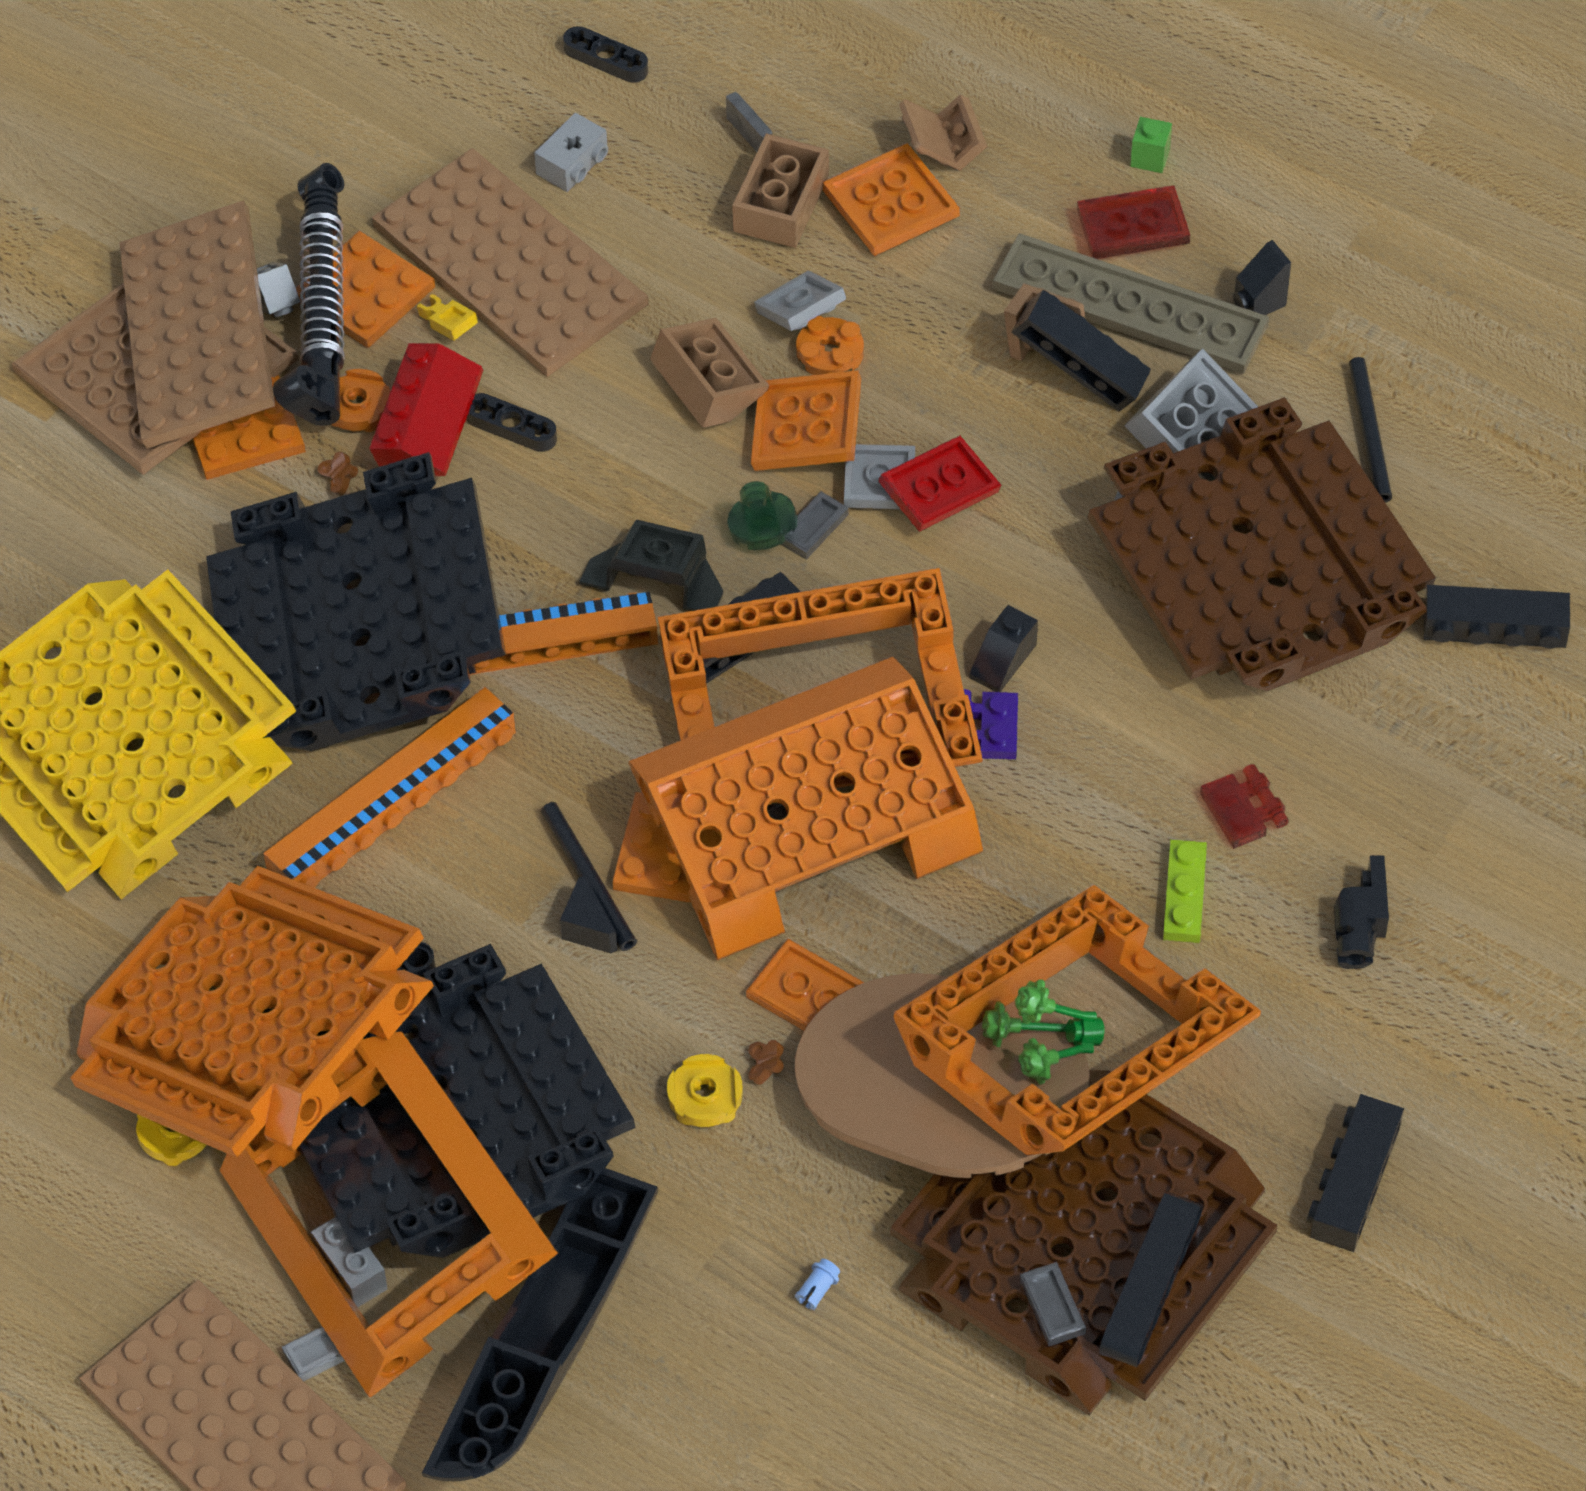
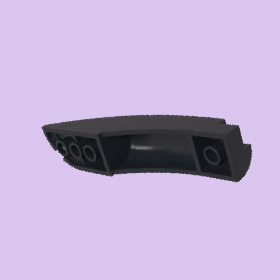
[422,1168,658,1482]

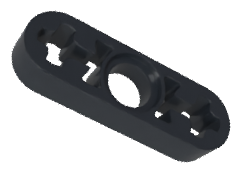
[563,26,648,83]
[467,393,557,452]

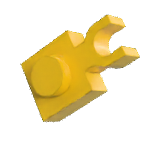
[417,294,478,341]

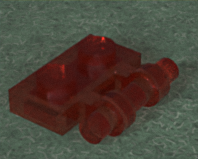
[1200,764,1289,849]

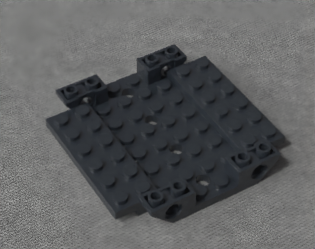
[206,452,506,751]
[298,944,636,1258]

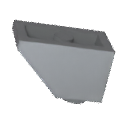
[257,262,301,317]

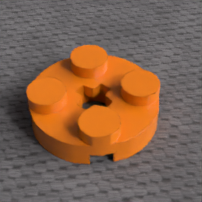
[796,316,864,375]
[331,369,391,432]

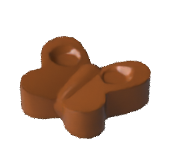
[318,451,358,495]
[748,1040,784,1085]

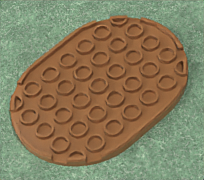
[795,973,1090,1178]

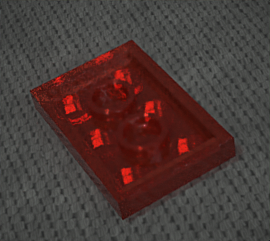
[1077,185,1191,259]

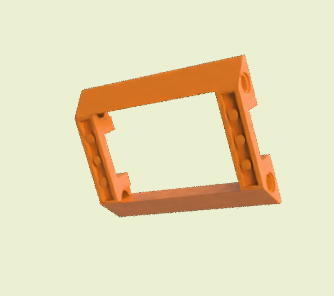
[658,568,983,788]
[893,885,1261,1155]
[220,1031,558,1398]

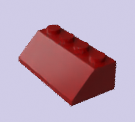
[369,343,484,476]

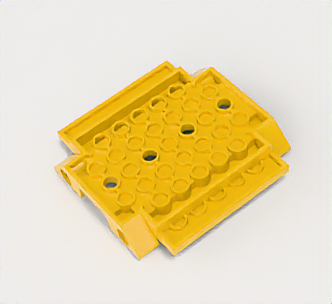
[0,569,296,900]

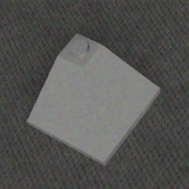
[1124,348,1258,481]

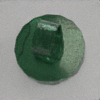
[727,481,798,551]

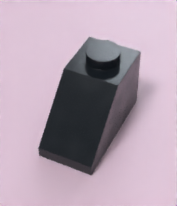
[1233,240,1291,315]
[969,605,1038,692]

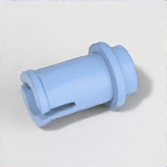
[795,1259,840,1310]

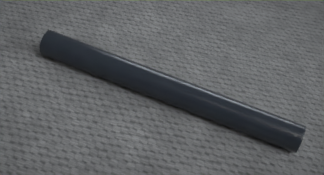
[1349,357,1392,503]
[541,802,637,951]

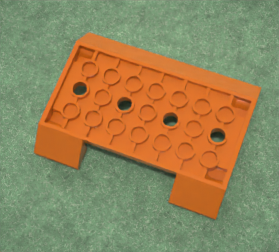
[628,657,983,961]

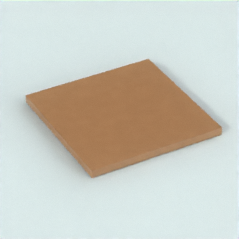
[11,283,299,475]

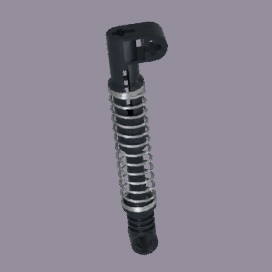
[273,163,345,426]

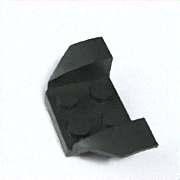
[579,519,723,611]

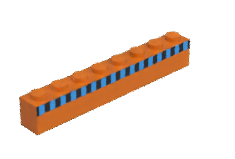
[370,592,658,675]
[263,687,516,888]

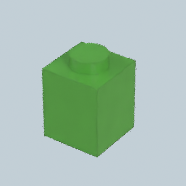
[1130,116,1172,173]

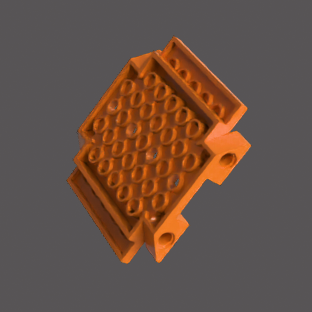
[70,866,434,1158]

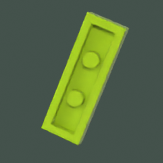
[1163,839,1207,943]

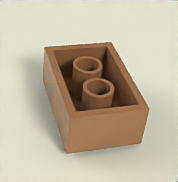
[732,133,829,248]

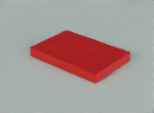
[878,435,1002,532]

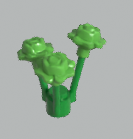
[982,979,1105,1085]

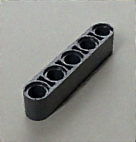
[1099,1191,1203,1367]

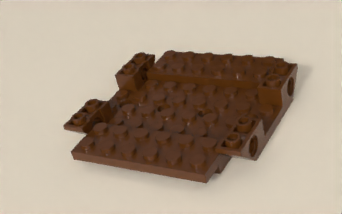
[1087,397,1436,691]
[890,1070,1278,1416]

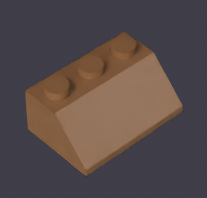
[650,318,769,428]

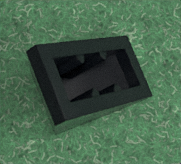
[560,875,617,954]

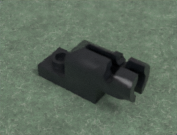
[1334,855,1389,969]

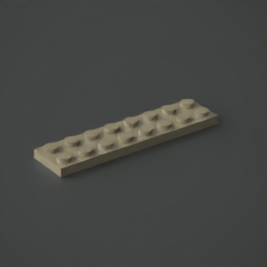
[993,233,1269,374]

